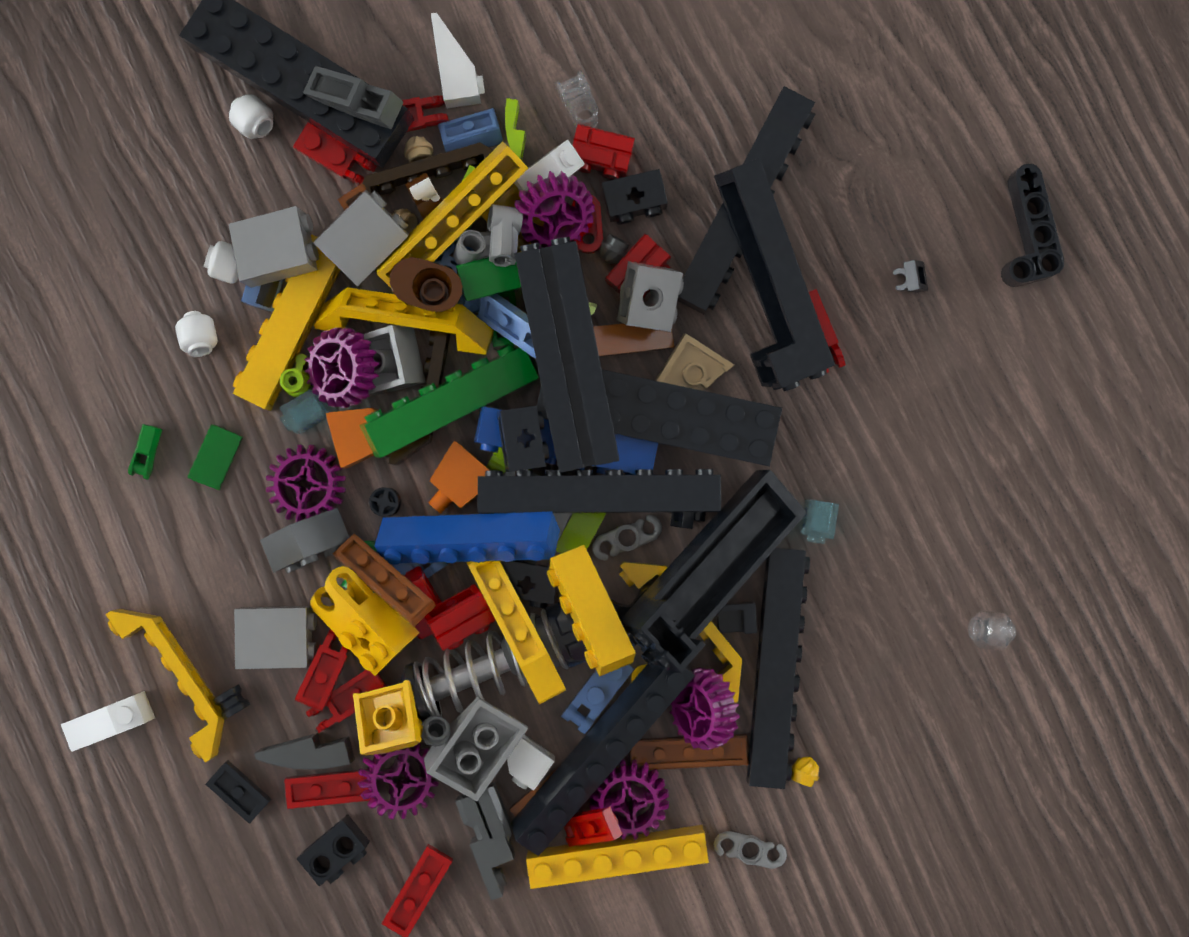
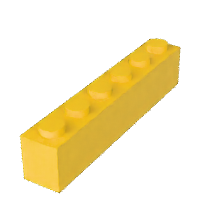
[376,141,528,288]
[232,234,341,411]
[526,825,709,889]

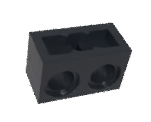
[297,814,370,886]

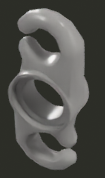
[592,515,662,561]
[713,831,787,869]

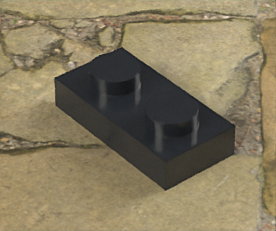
[205,760,272,824]

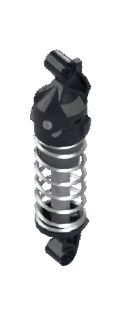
[354,584,652,727]

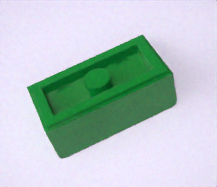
[456,257,521,301]
[187,424,243,490]

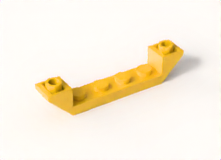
[314,287,493,355]
[466,561,566,704]
[619,561,742,703]
[105,609,225,763]

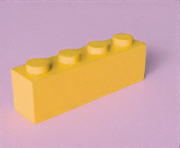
[547,545,636,677]

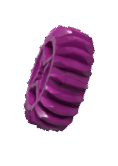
[515,171,595,248]
[304,327,379,408]
[266,444,346,522]
[669,668,740,750]
[358,743,439,819]
[589,759,669,840]

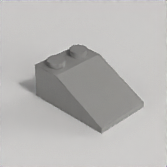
[334,325,426,397]
[423,697,528,801]

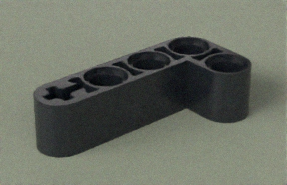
[1001,164,1064,287]

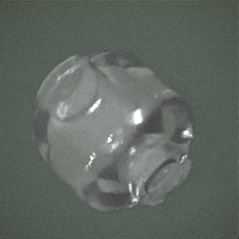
[968,611,1016,651]

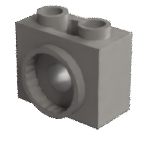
[617,261,684,332]

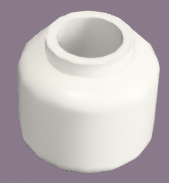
[229,94,273,139]
[203,241,238,284]
[175,311,218,357]

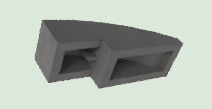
[303,66,403,129]
[254,733,355,770]

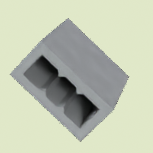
[314,190,409,286]
[228,206,319,288]
[234,606,317,669]

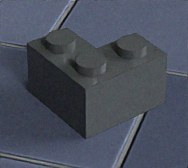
[260,508,350,574]

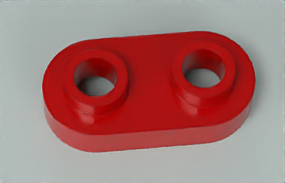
[572,195,603,254]

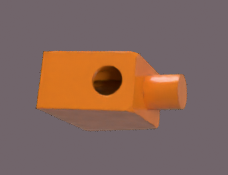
[325,408,377,469]
[428,440,490,514]

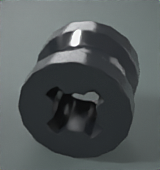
[369,487,402,517]
[213,684,251,720]

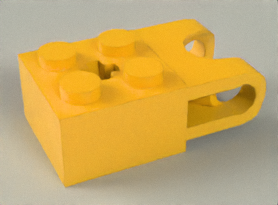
[310,566,420,676]

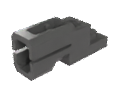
[455,782,515,901]

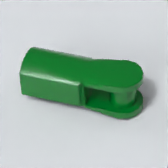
[128,424,163,480]

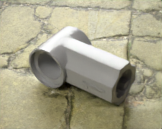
[487,204,523,267]
[453,230,491,265]

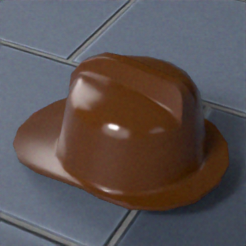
[389,257,463,312]

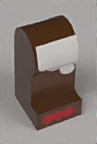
[405,173,443,220]

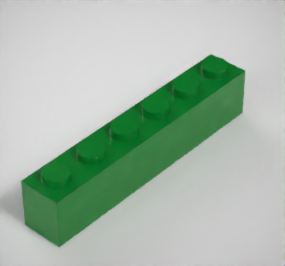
[359,344,539,458]

